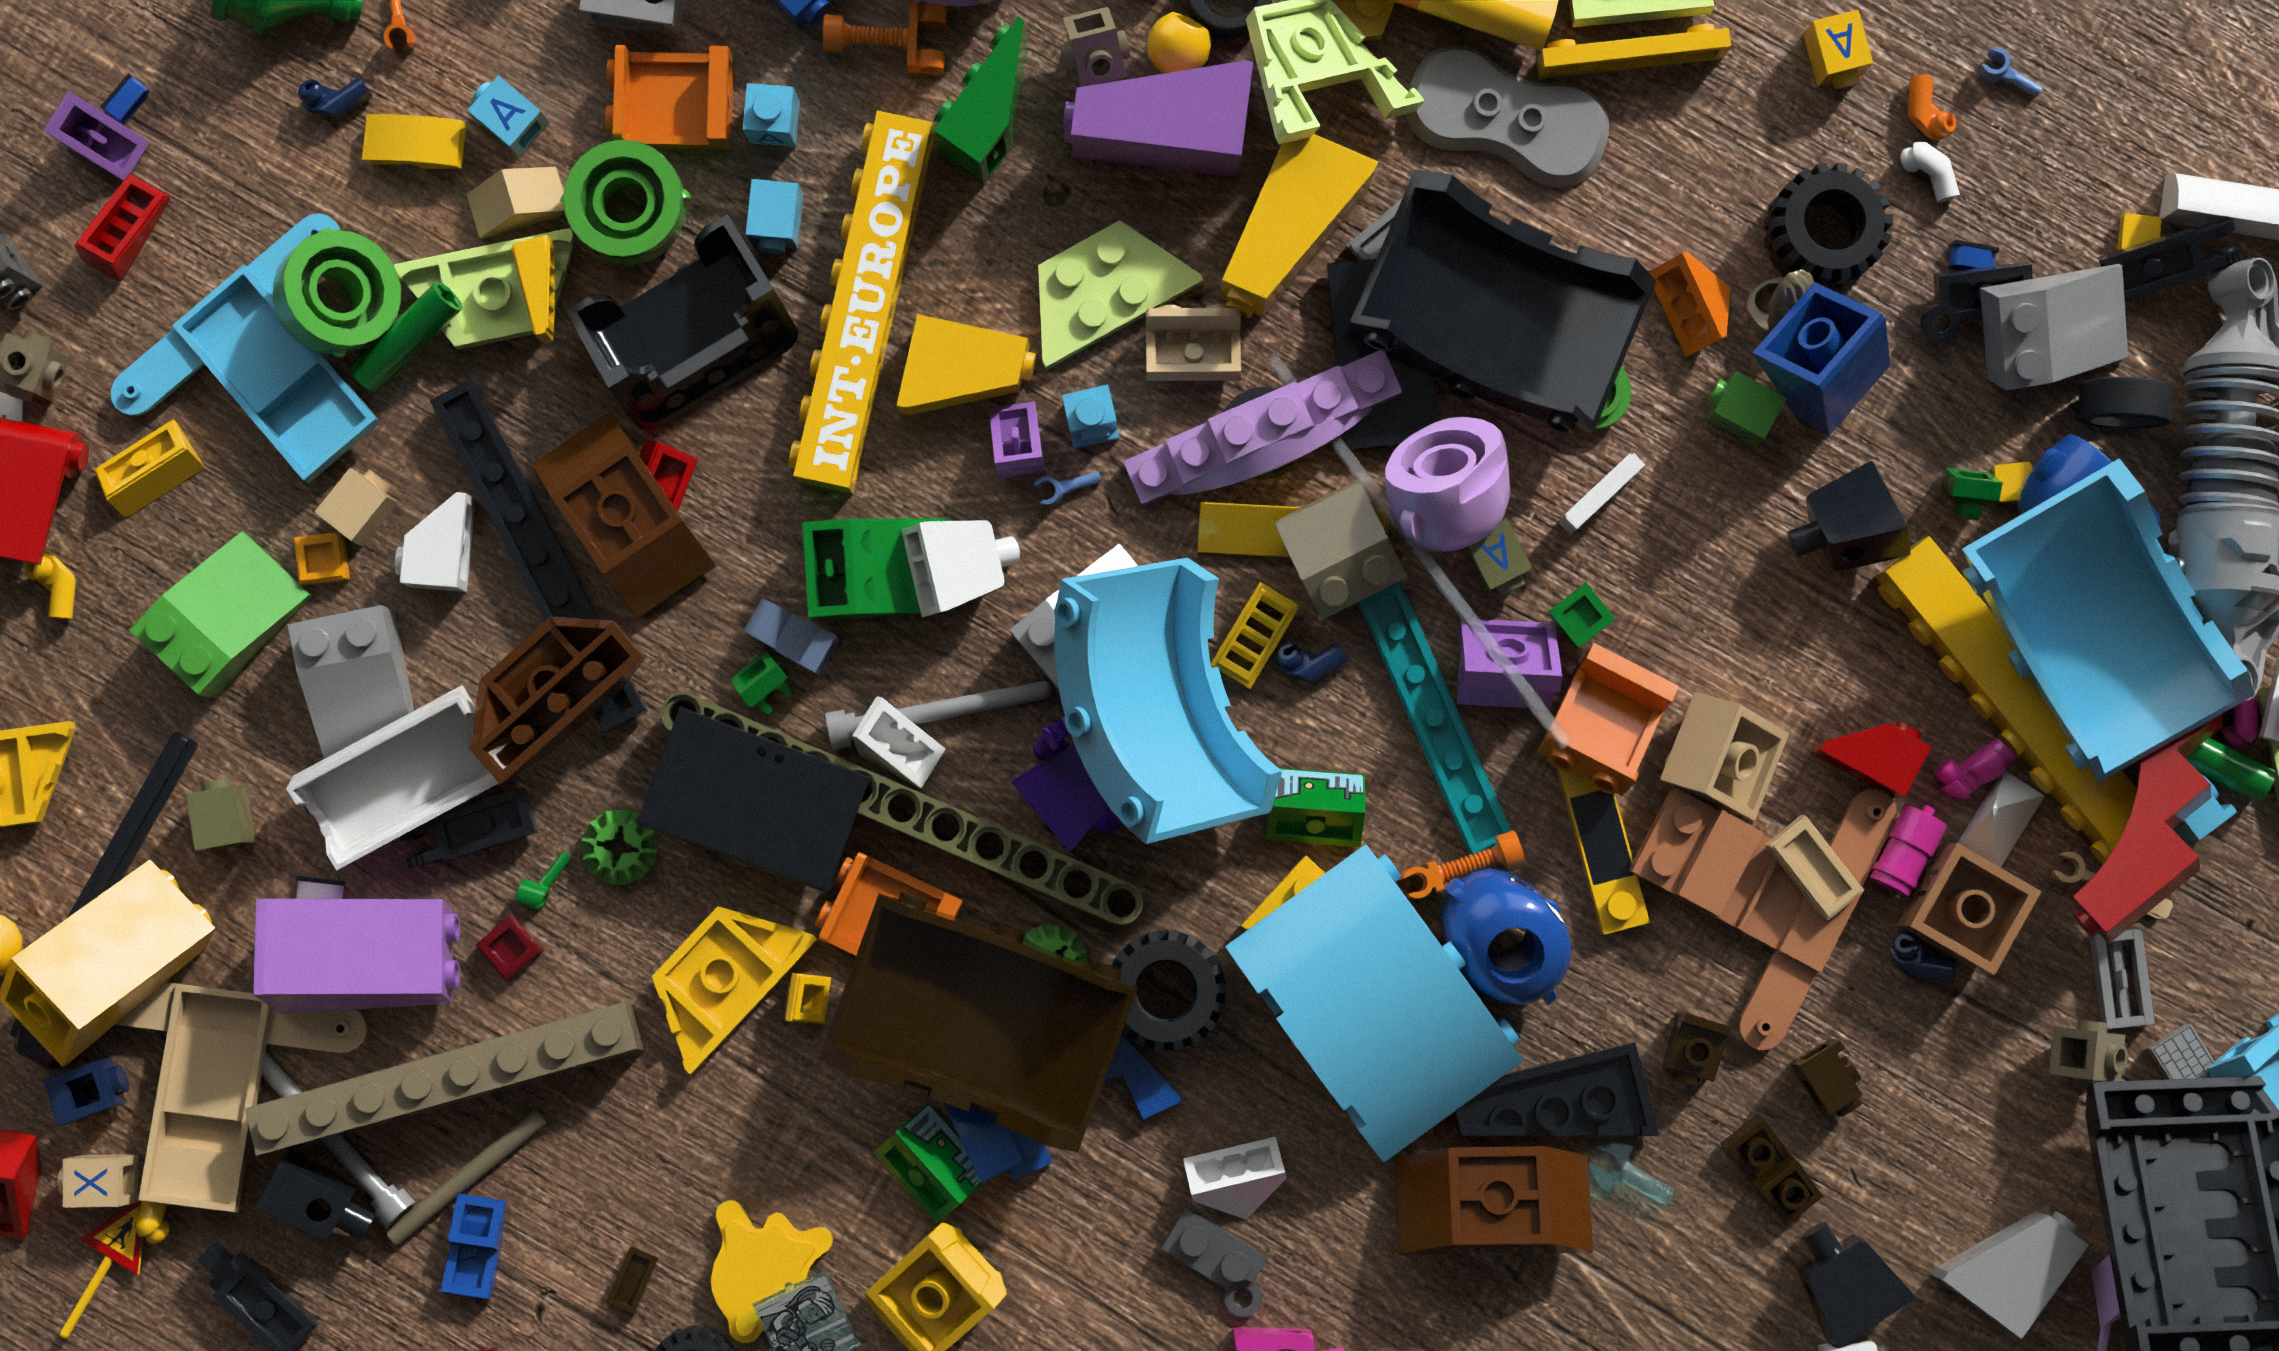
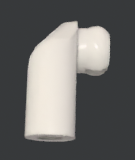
[1900,142,1960,203]

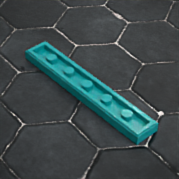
[1357,581,1511,856]

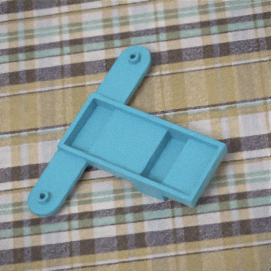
[111,213,380,484]

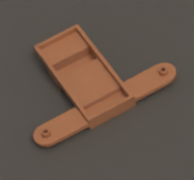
[1628,787,1897,1050]

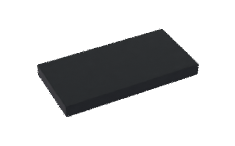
[1326,259,1438,452]

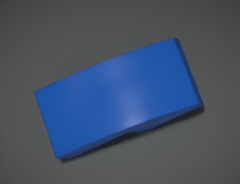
[944,1103,1025,1183]
[440,1193,507,1301]

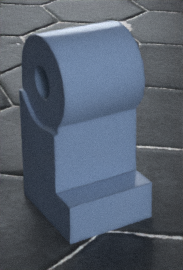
[743,598,841,676]

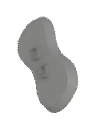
[1406,45,1609,188]

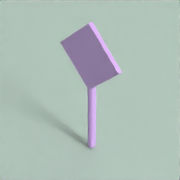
[2091,1254,2120,1351]

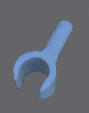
[1980,47,2042,98]
[1034,471,1101,506]

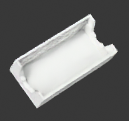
[286,685,498,871]

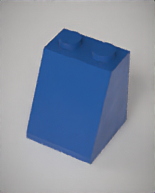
[1752,282,1890,436]

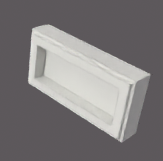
[1559,453,1645,535]

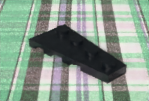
[1454,1042,1659,1136]

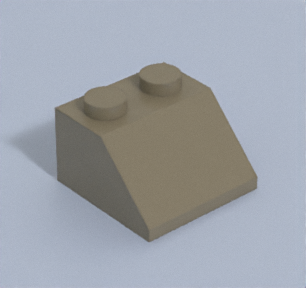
[1274,479,1408,620]

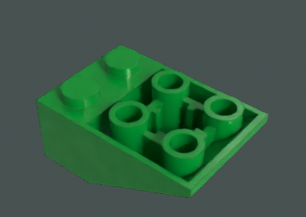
[933,16,1027,185]
[802,518,955,623]

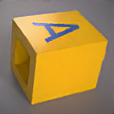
[1803,10,1873,89]

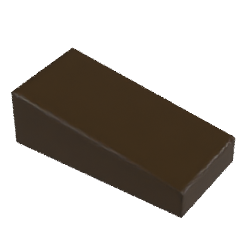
[606,1246,659,1314]

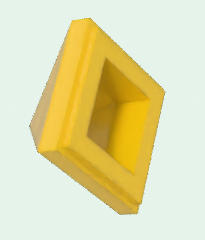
[785,973,831,1025]

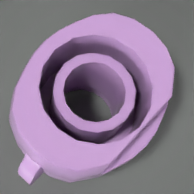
[1385,417,1510,552]

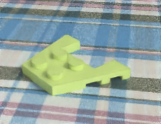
[1246,0,1424,145]

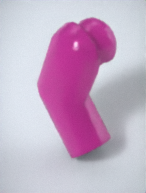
[2222,698,2259,748]

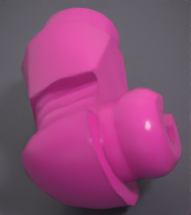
[1935,738,2016,800]

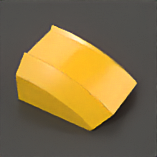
[864,1222,1007,1351]

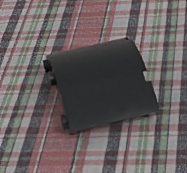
[1350,170,1656,434]

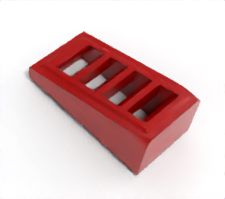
[74,173,170,282]

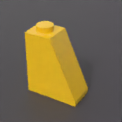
[896,314,1036,415]

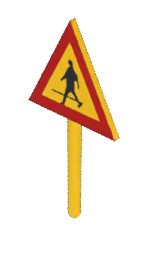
[60,1200,143,1339]

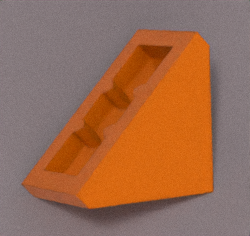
[1649,252,1731,357]

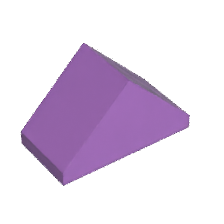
[43,91,150,180]
[989,401,1045,480]

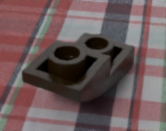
[1720,1114,1824,1226]

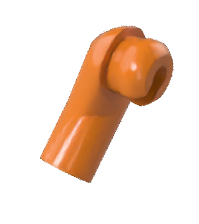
[1907,75,1957,140]

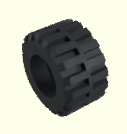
[1763,163,1893,289]
[1111,930,1226,1052]

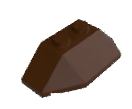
[469,617,646,785]

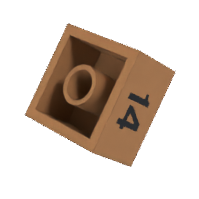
[1896,843,2041,975]

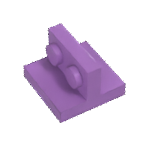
[1456,618,1562,709]

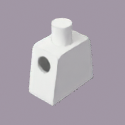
[901,520,1020,617]

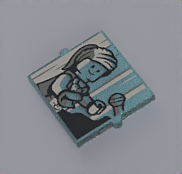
[753,1270,860,1351]

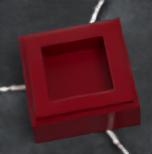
[475,914,545,981]

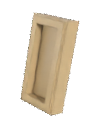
[1765,815,1864,920]

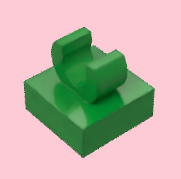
[1942,468,2003,521]
[1547,582,1615,650]
[730,650,792,714]

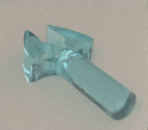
[1588,1142,1674,1205]

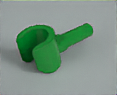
[515,851,572,910]

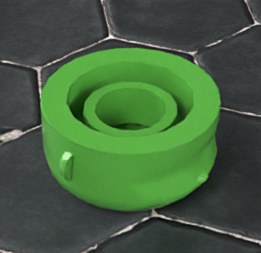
[560,140,692,267]
[273,228,401,358]

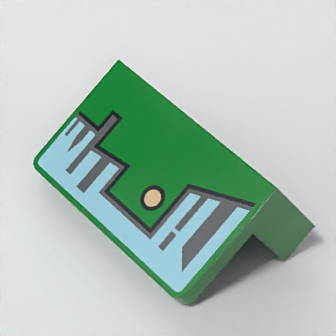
[1266,768,1365,847]
[873,1103,982,1224]

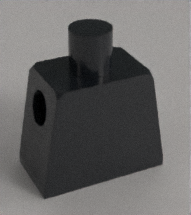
[1787,461,1911,571]
[255,1150,375,1241]
[1798,1222,1916,1348]

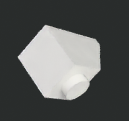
[395,492,476,592]

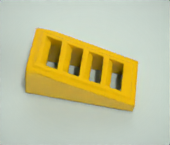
[511,235,556,344]
[1211,582,1300,690]

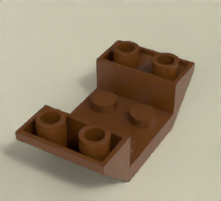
[533,411,717,619]
[1395,1146,1593,1255]

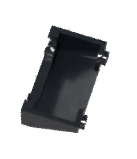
[566,214,799,431]

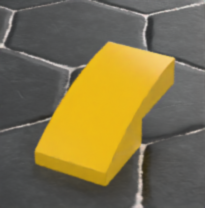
[362,114,467,169]

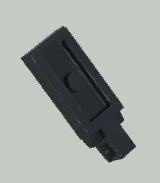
[197,1242,321,1351]

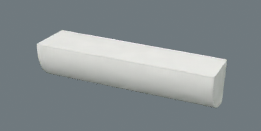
[2160,173,2279,240]

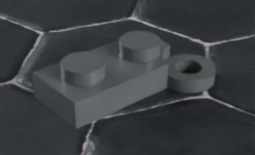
[1161,1206,1268,1317]

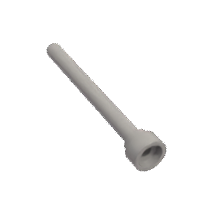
[825,681,1053,750]
[262,1052,416,1229]

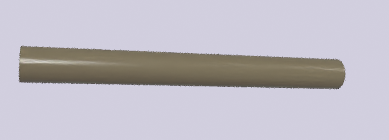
[386,1108,548,1245]

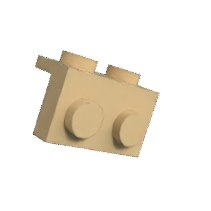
[1146,304,1241,381]

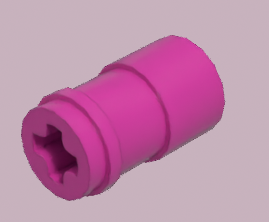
[1870,805,1947,898]

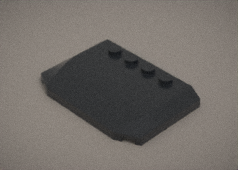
[2085,1076,2279,1351]

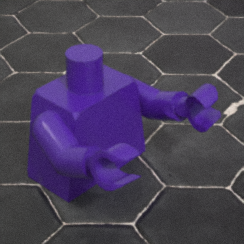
[1011,716,1125,852]

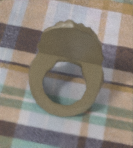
[1745,269,1814,340]

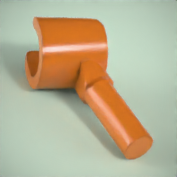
[384,0,416,51]

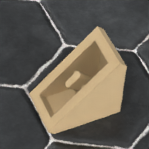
[466,167,565,240]

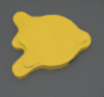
[711,1200,833,1343]

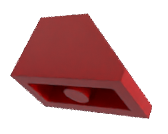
[1810,721,1932,798]
[0,1129,41,1241]

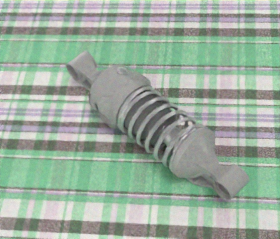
[2168,258,2279,701]

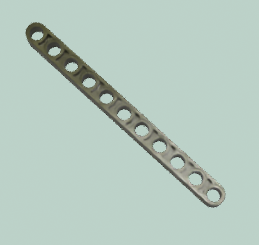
[661,692,1143,925]

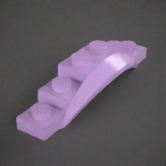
[1123,350,1402,506]

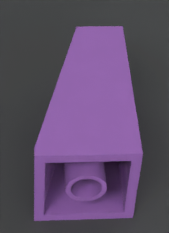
[1063,61,1253,178]
[253,899,461,1014]

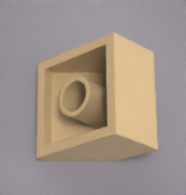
[1660,692,1789,821]

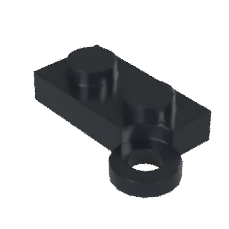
[1920,262,2033,342]

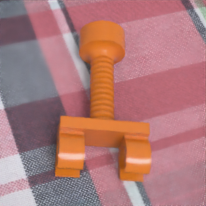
[823,2,947,75]
[1399,830,1526,899]

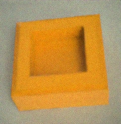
[294,532,350,586]

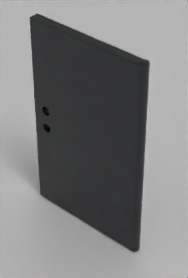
[635,707,870,894]

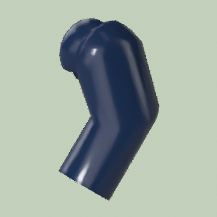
[298,77,373,119]
[1276,642,1348,683]
[1891,932,1956,983]

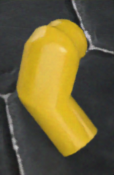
[25,554,76,619]

